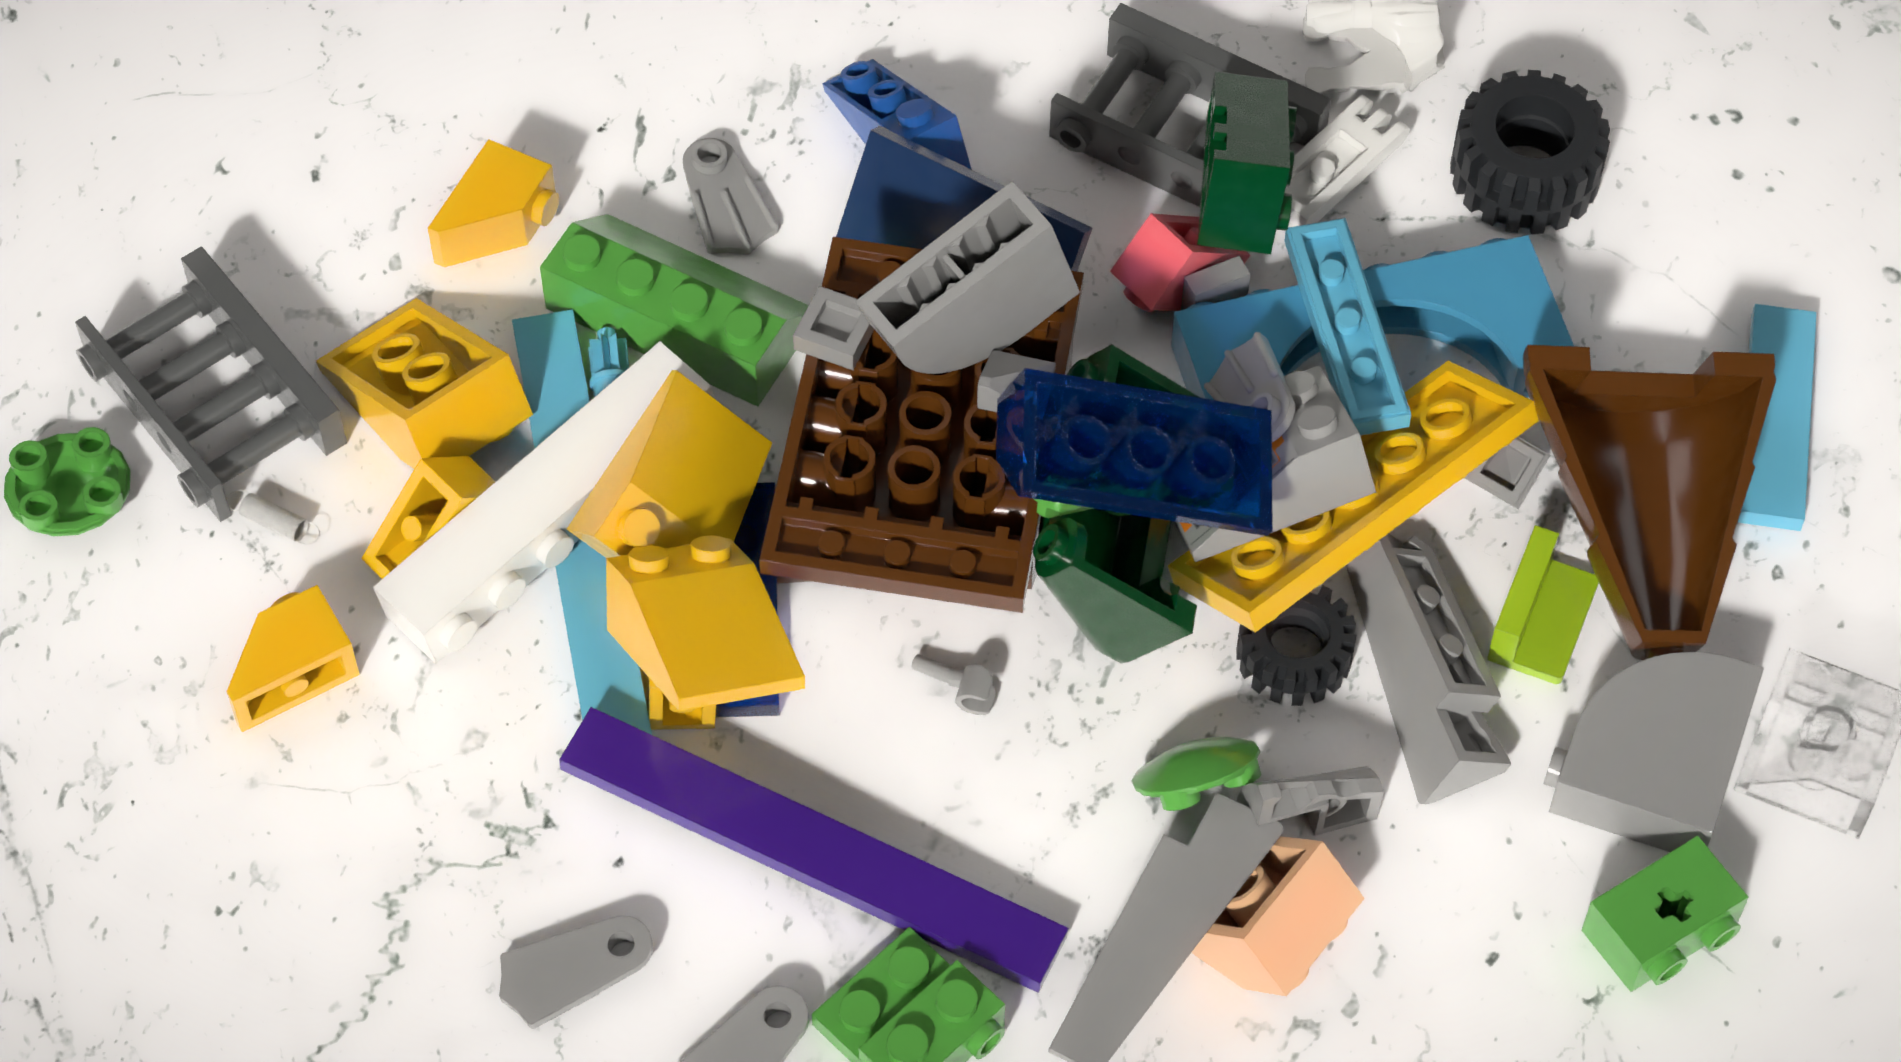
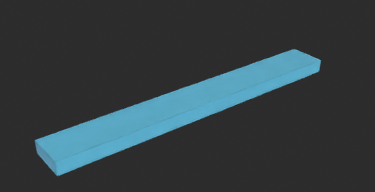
[512,309,652,735]

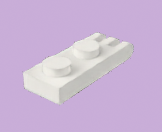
[1285,95,1410,227]

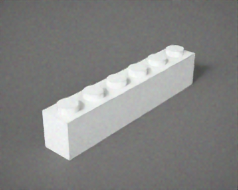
[373,342,715,664]

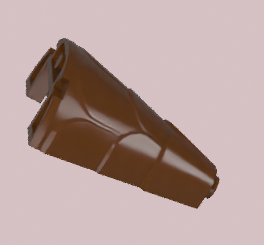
[1523,345,1776,660]

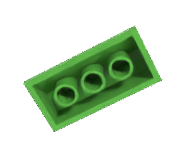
[540,214,809,407]

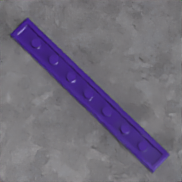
[559,707,1069,993]

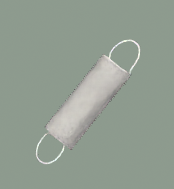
[227,490,320,545]

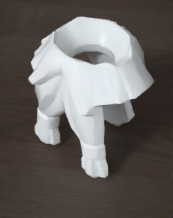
[1302,0,1445,94]

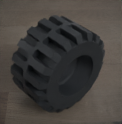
[1450,69,1610,235]

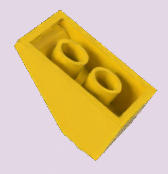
[316,298,533,469]
[567,370,772,558]
[606,535,805,711]

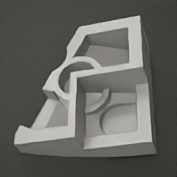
[1236,766,1384,836]

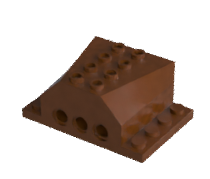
[759,237,1084,613]

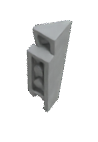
[1346,533,1511,804]
[1048,792,1284,1062]

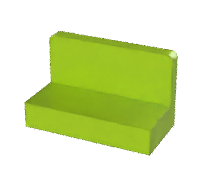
[1487,525,1599,684]

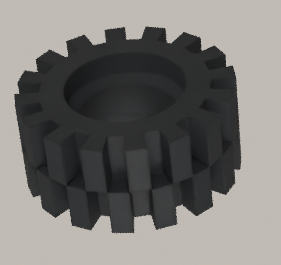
[1236,585,1357,706]

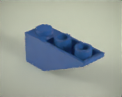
[822,59,972,170]

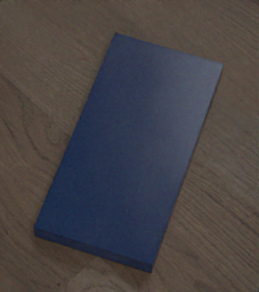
[836,126,1093,271]

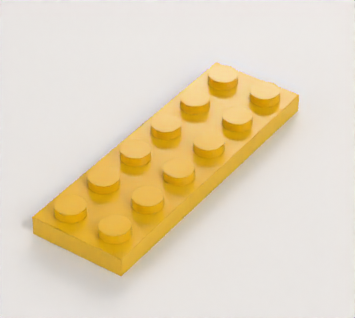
[1168,360,1539,633]

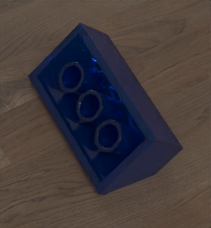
[996,368,1273,536]

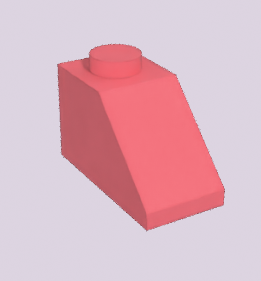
[1110,213,1251,313]

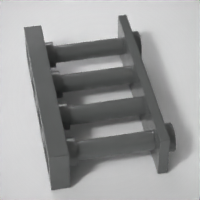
[1049,3,1331,207]
[75,246,347,522]

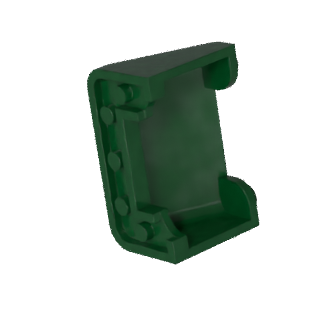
[1033,344,1227,664]

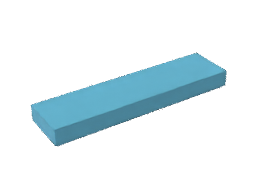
[1284,218,1411,435]
[1737,304,1817,531]

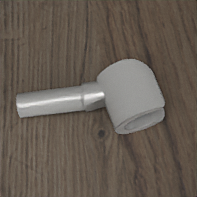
[911,654,996,715]

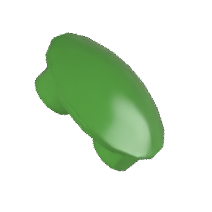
[4,427,131,536]
[1131,737,1262,811]

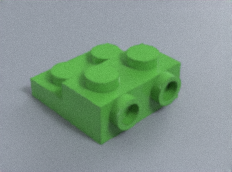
[812,927,1006,1062]

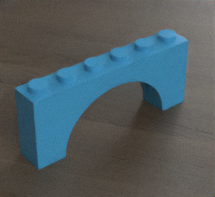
[1171,235,1574,418]

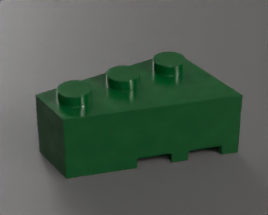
[1197,71,1297,255]

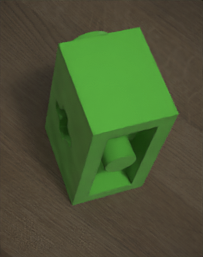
[1581,836,1749,992]

